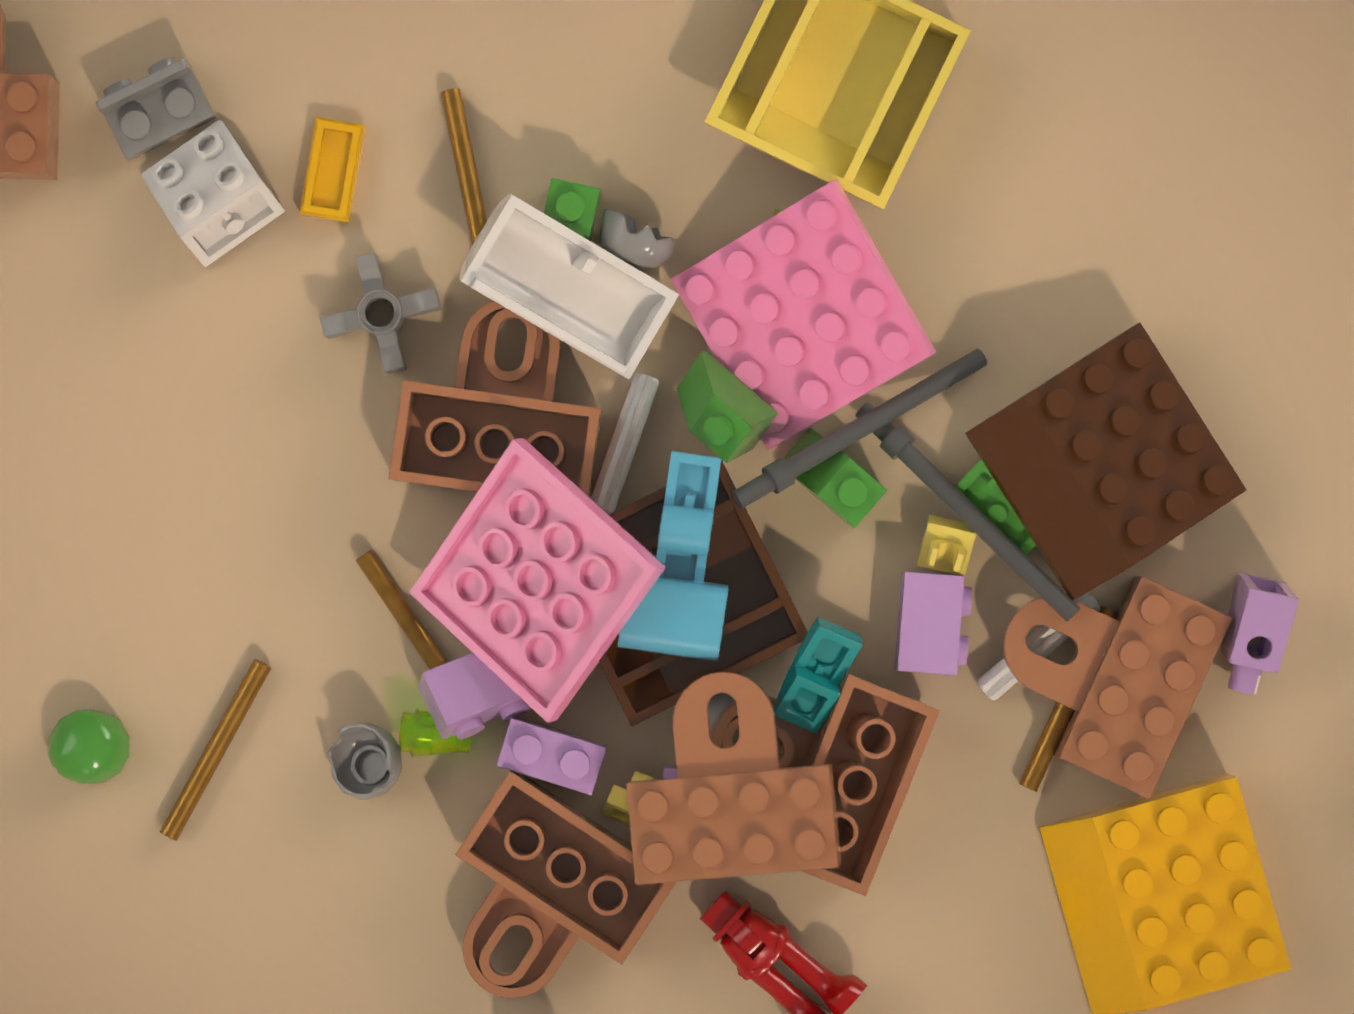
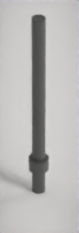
[731,349,987,509]
[855,402,1081,622]

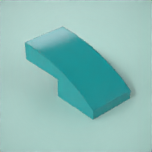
[773,616,863,734]

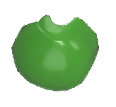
[48,709,129,784]

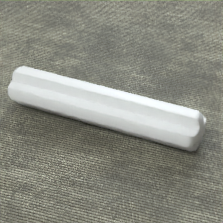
[591,373,659,515]
[977,592,1101,701]

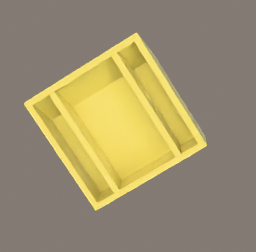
[704,0,971,210]

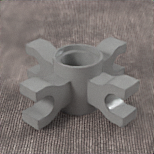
[320,252,442,374]

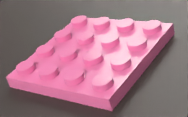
[670,179,937,450]
[409,438,666,723]

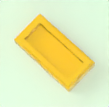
[299,117,366,223]

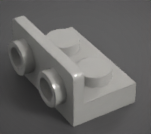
[95,57,216,161]

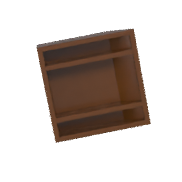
[965,322,1247,600]
[599,459,808,727]

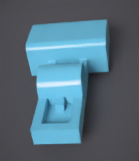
[618,451,728,661]

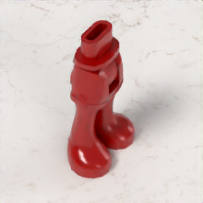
[700,890,867,1014]

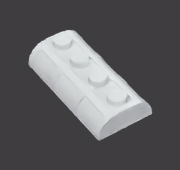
[459,194,679,379]

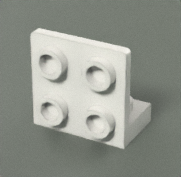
[142,120,285,267]

